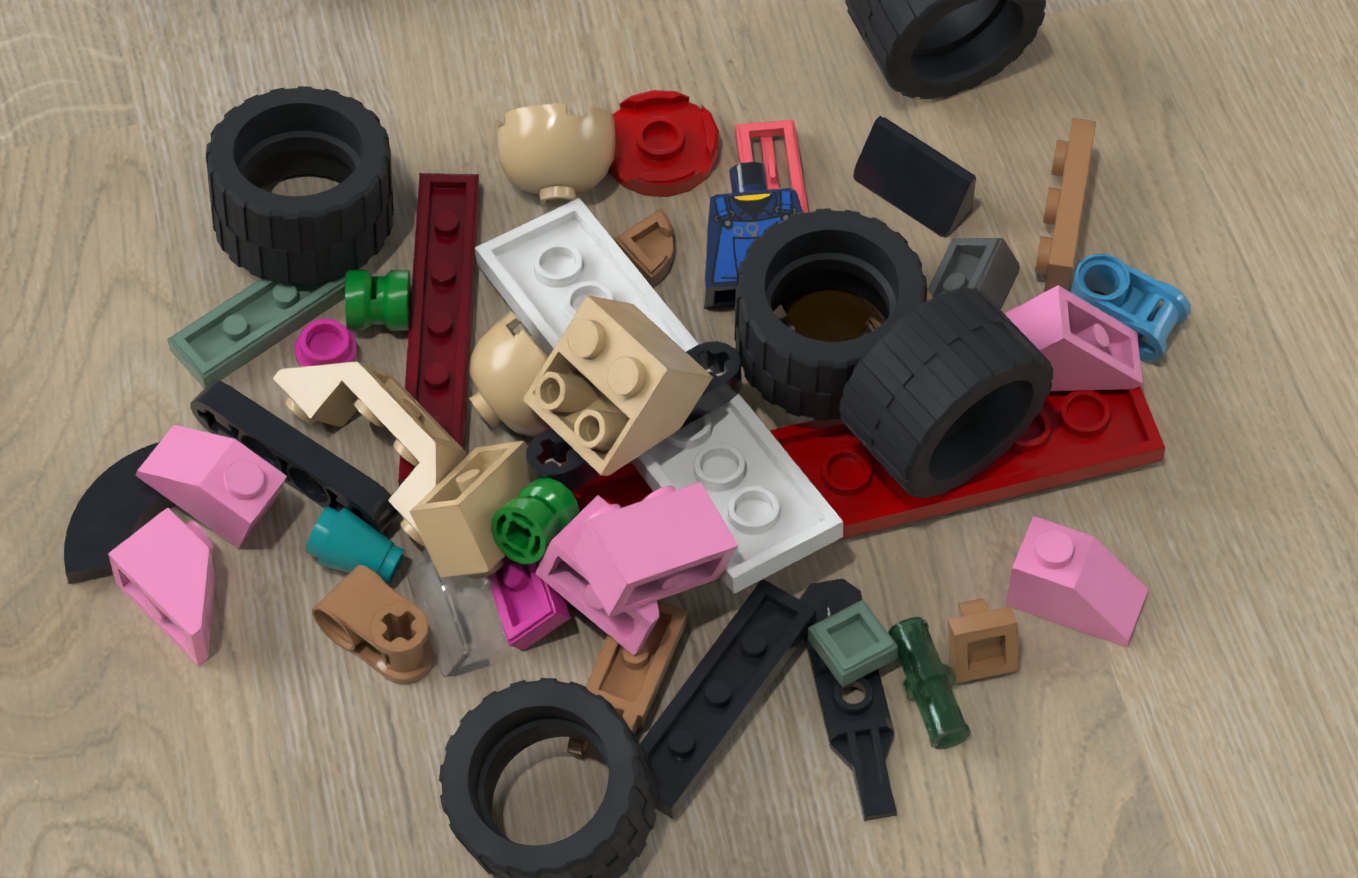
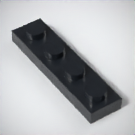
[640,579,816,819]

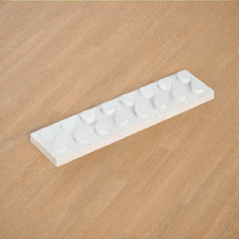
[475,198,843,594]

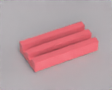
[735,120,808,213]

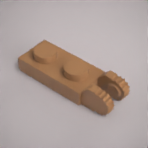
[567,600,689,766]

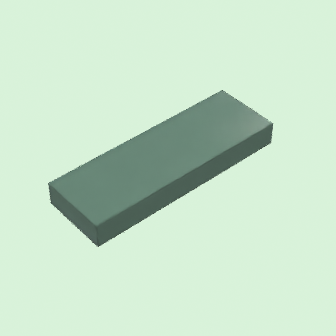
[167,274,346,388]

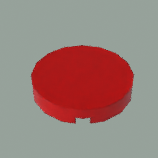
[608,90,719,197]

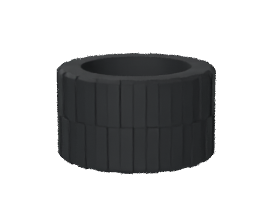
[845,0,1046,99]
[206,86,394,285]
[734,208,928,421]
[839,287,1053,498]
[439,678,658,878]

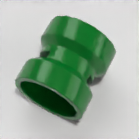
[345,270,411,331]
[491,478,580,564]

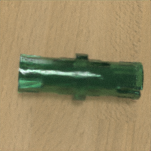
[888,617,971,750]

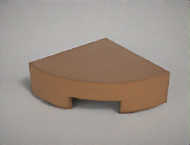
[614,208,674,288]

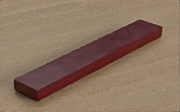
[398,173,480,487]

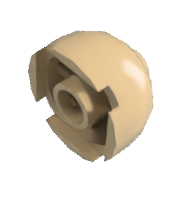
[495,103,616,206]
[469,310,551,437]

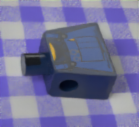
[703,162,803,309]

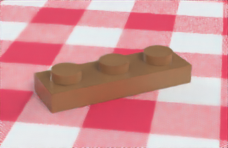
[1035,118,1096,292]

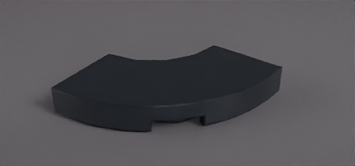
[64,442,176,584]

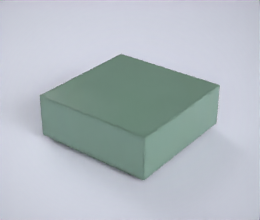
[808,600,898,687]

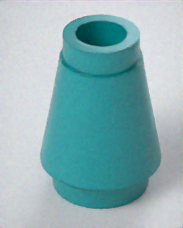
[305,506,406,584]

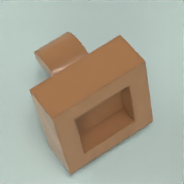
[947,598,1019,684]

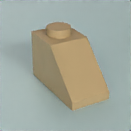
[410,440,528,579]

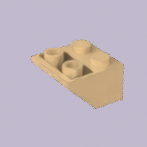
[522,295,713,476]

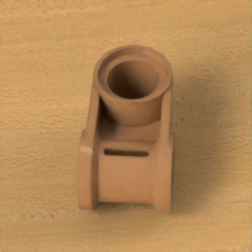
[312,565,434,684]

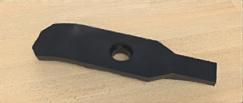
[799,578,897,821]

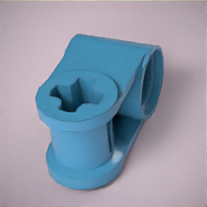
[1070,254,1191,362]

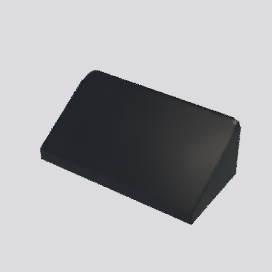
[853,116,976,238]

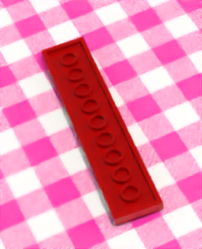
[564,386,1166,606]

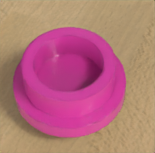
[295,319,357,367]

